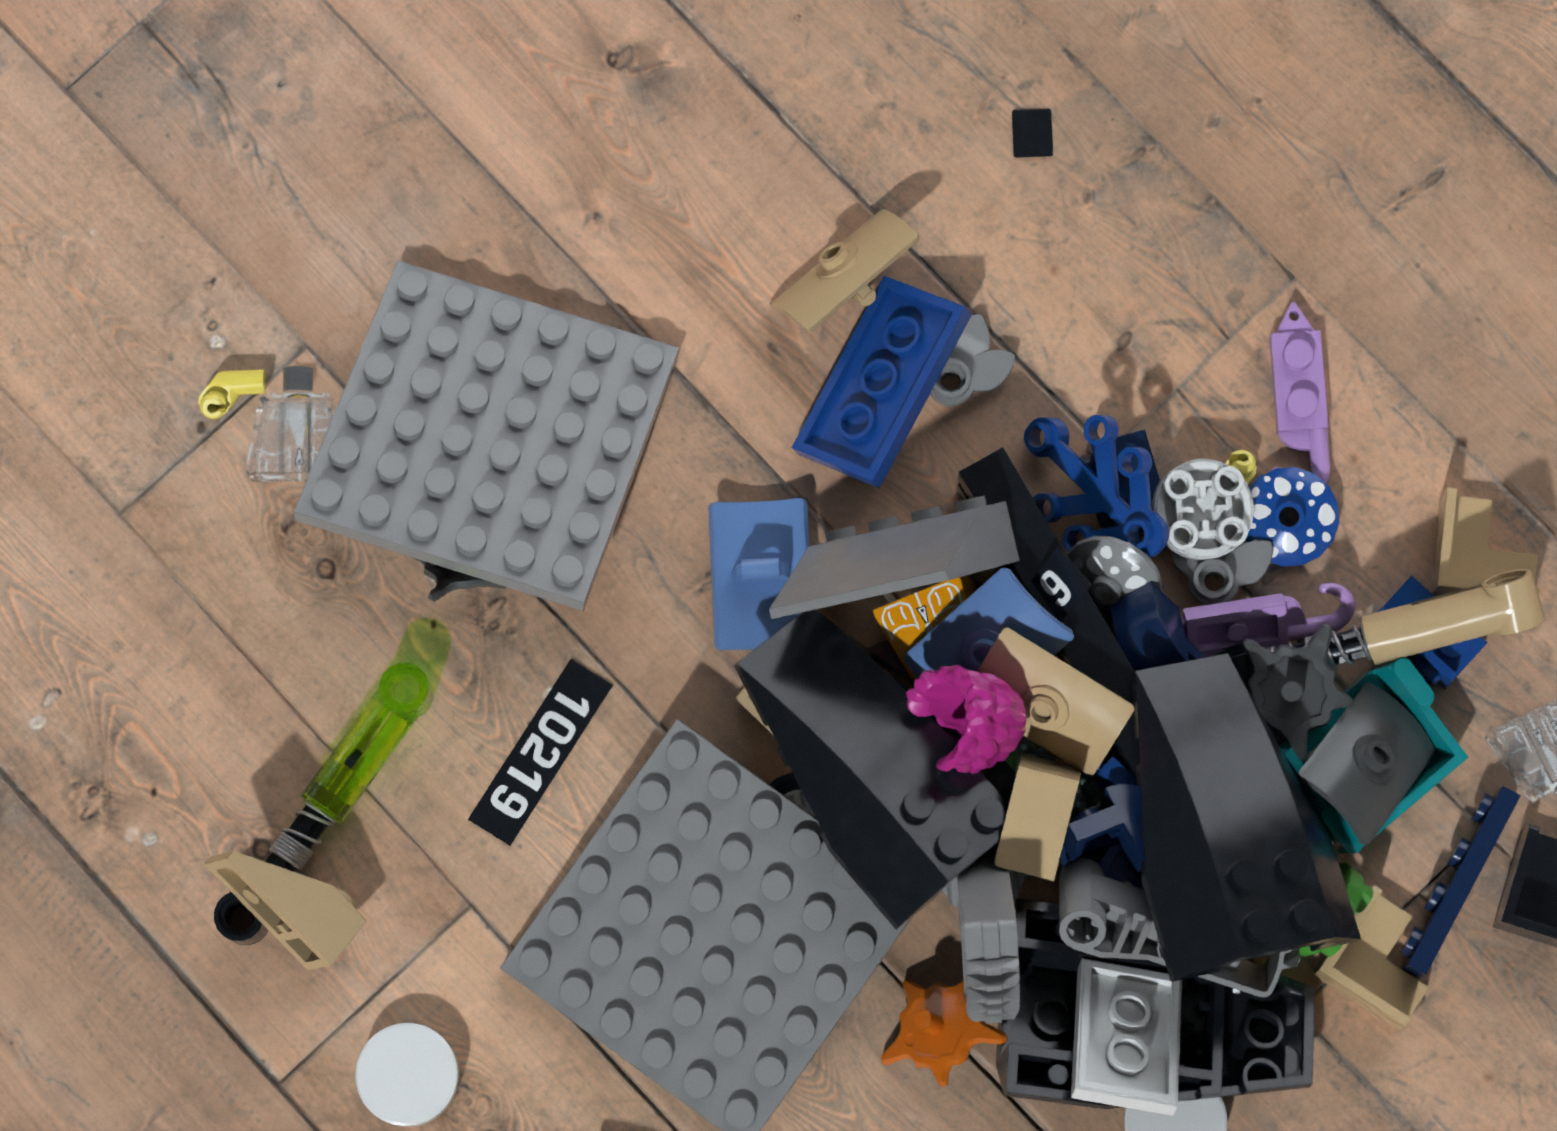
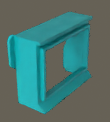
[1279,658,1468,854]

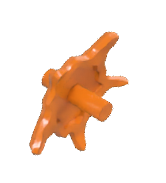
[881,979,1008,1087]

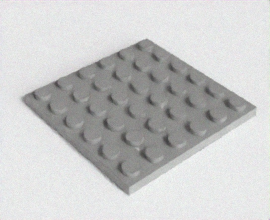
[294,260,679,611]
[500,719,913,1131]

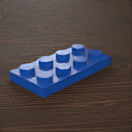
[791,276,972,489]

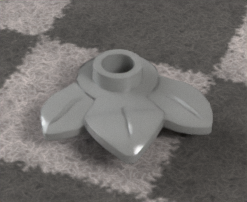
[930,314,1015,406]
[1171,540,1273,605]

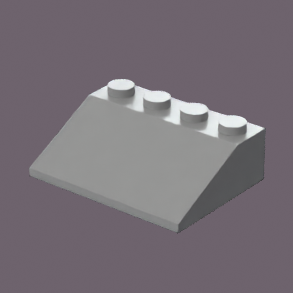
[769,495,1020,619]

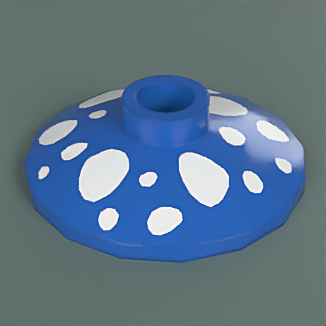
[1245,467,1339,566]

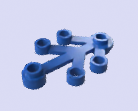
[1024,415,1169,558]

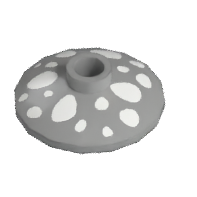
[1067,536,1162,614]

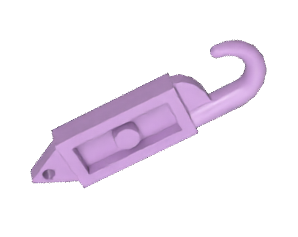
[1269,302,1331,484]
[1181,583,1355,657]

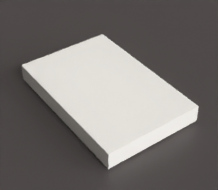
[1071,958,1182,1116]

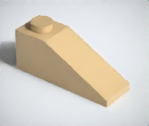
[204,851,367,970]

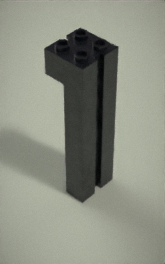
[957,447,1140,785]

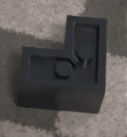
[1493,824,1557,948]

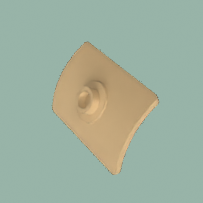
[770,209,919,332]
[977,627,1134,776]

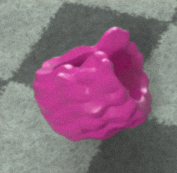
[906,665,1026,774]

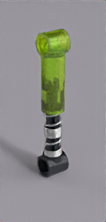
[214,663,434,945]

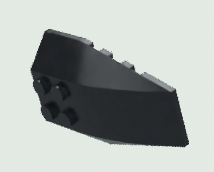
[734,610,1016,930]
[1132,653,1361,982]
[996,898,1315,1109]

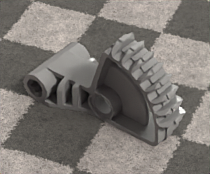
[941,843,1032,1024]
[1059,858,1300,997]

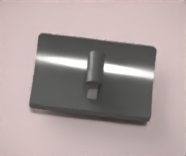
[1298,682,1435,845]

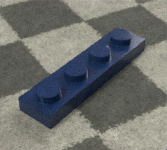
[1400,786,1521,979]

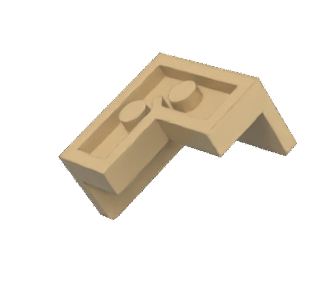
[1430,487,1540,596]
[995,753,1081,881]
[1313,885,1429,1031]

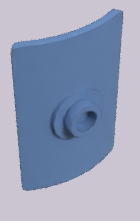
[708,498,810,650]
[904,568,1074,678]

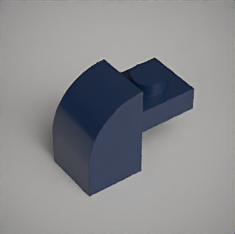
[1109,581,1206,671]
[1063,784,1145,878]

